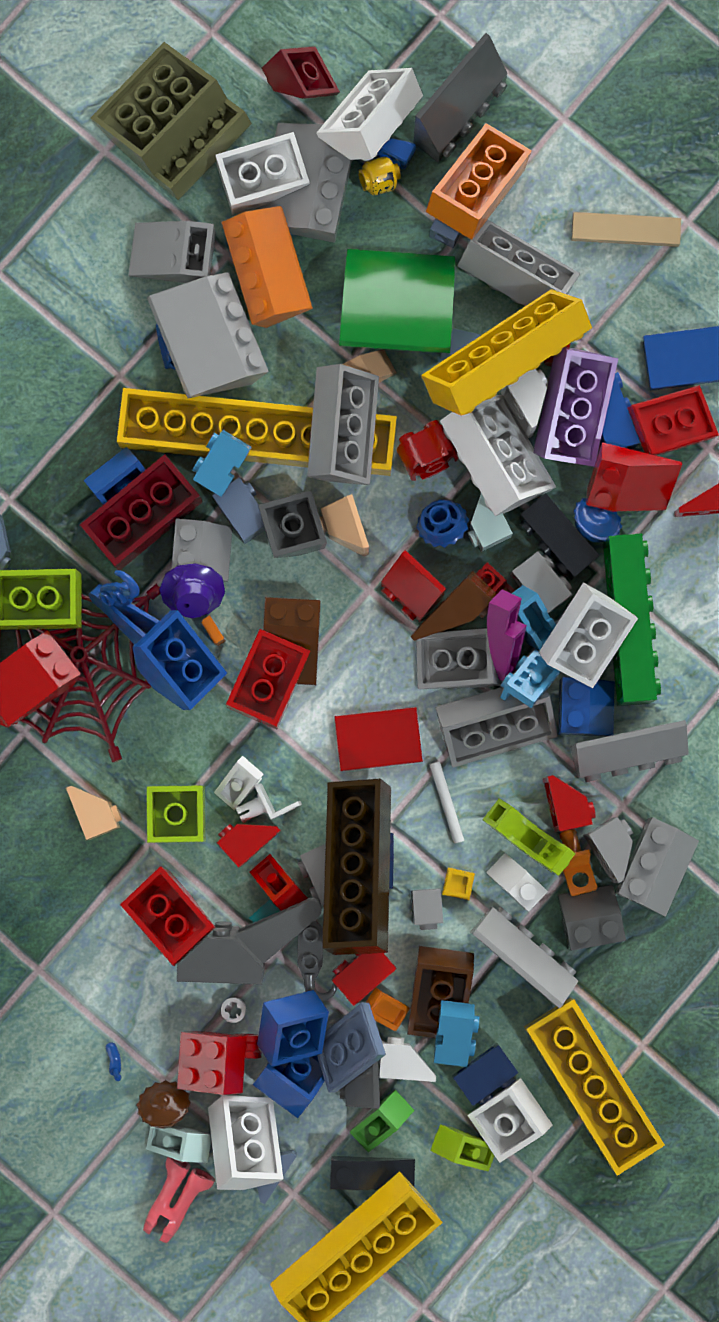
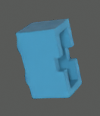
[192,430,252,497]
[512,585,556,651]
[434,1000,480,1067]

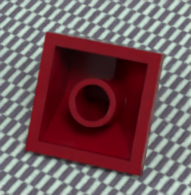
[261,46,340,99]

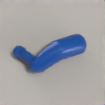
[105,1042,121,1081]

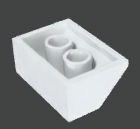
[539,583,638,688]
[208,1095,283,1190]

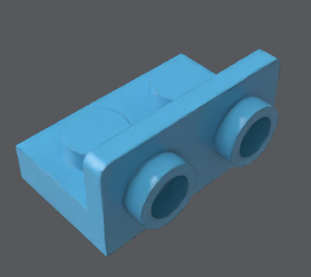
[500,649,561,708]

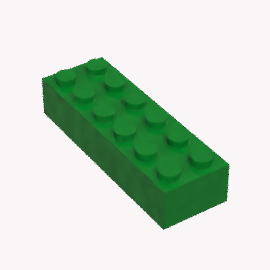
[603,533,661,706]

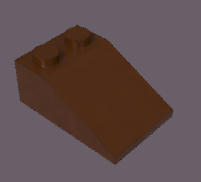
[411,571,496,641]
[263,597,321,686]
[407,946,474,1038]

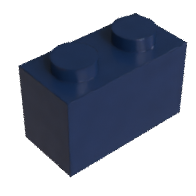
[452,1043,518,1106]

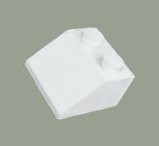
[501,369,548,438]
[468,1078,553,1163]

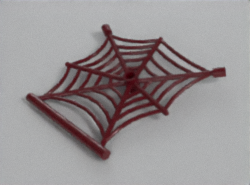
[0,583,161,763]

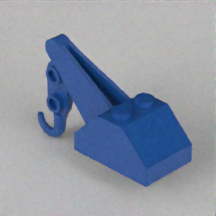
[88,570,227,710]

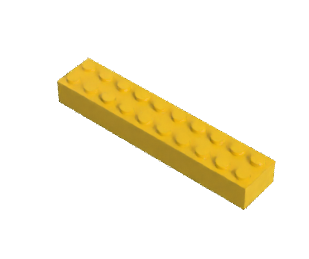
[117,388,397,476]

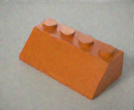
[221,206,313,328]

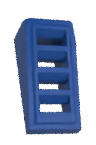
[376,138,416,170]

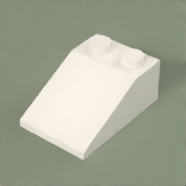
[216,132,310,215]

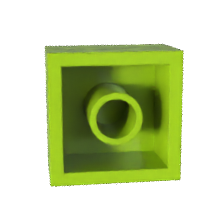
[147,785,206,843]

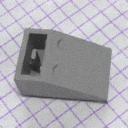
[129,221,216,283]

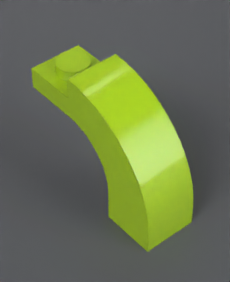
[482,798,576,876]

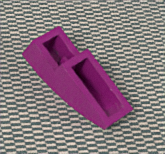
[487,590,527,681]

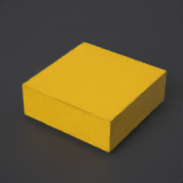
[442,867,475,900]

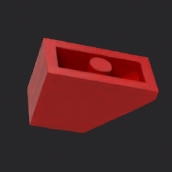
[217,824,281,868]
[249,854,308,910]

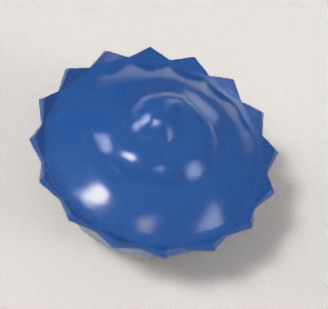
[574,498,622,543]
[416,500,469,548]

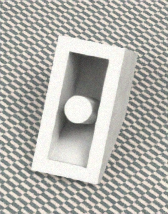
[486,853,548,912]
[379,1037,436,1082]

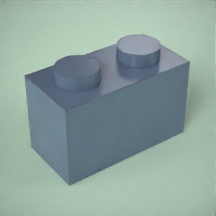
[212,477,265,544]

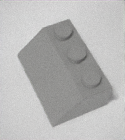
[615,817,699,917]

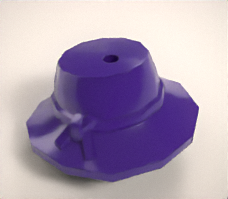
[160,563,225,619]

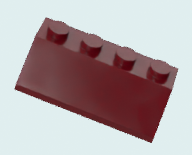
[80,454,203,570]

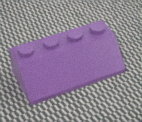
[533,347,618,467]

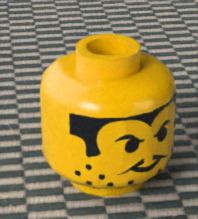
[359,157,401,195]

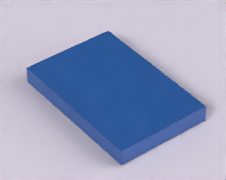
[642,326,719,391]

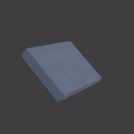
[317,1003,386,1093]

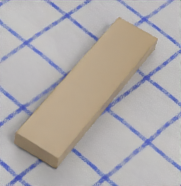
[571,212,681,247]

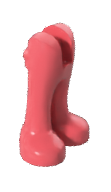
[143,1157,215,1243]

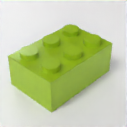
[0,569,82,630]

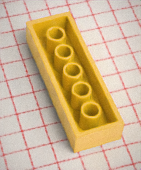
[421,289,592,416]
[524,997,665,1176]
[270,1172,443,1322]

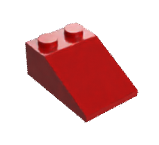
[586,442,682,512]
[381,550,446,622]
[226,629,310,730]
[0,630,81,728]
[120,866,215,966]

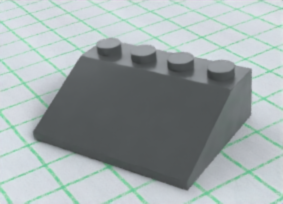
[413,33,507,162]

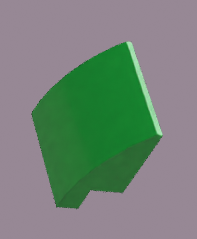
[339,249,455,353]

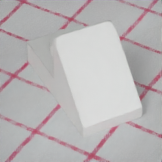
[214,756,263,811]

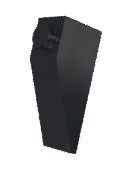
[330,1156,415,1190]

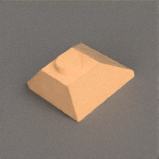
[320,494,369,556]

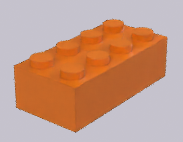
[426,123,532,240]

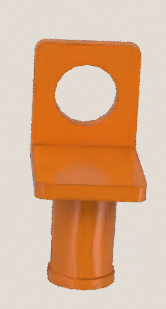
[559,829,597,896]

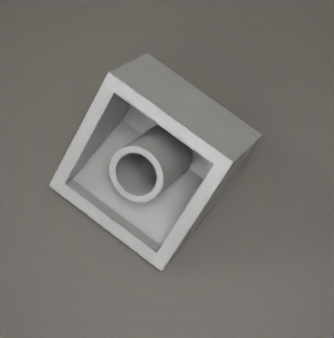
[172,519,233,582]
[583,817,633,883]

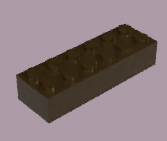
[323,778,391,955]

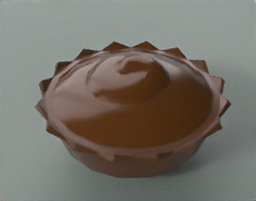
[136,1080,191,1129]

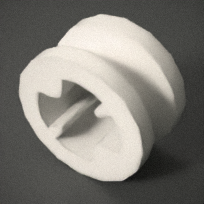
[221,997,246,1023]

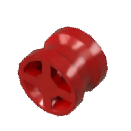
[235,1033,262,1059]

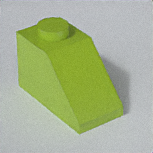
[430,1124,495,1172]

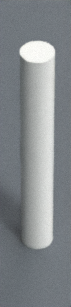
[430,761,465,844]

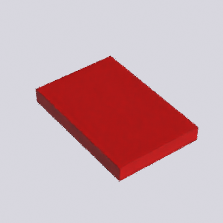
[628,385,719,456]
[334,707,423,771]

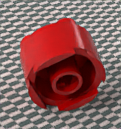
[396,420,459,481]

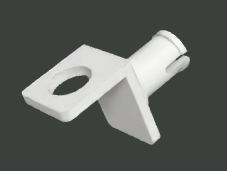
[236,784,302,823]

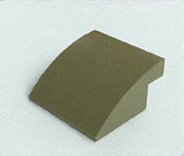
[91,42,252,200]

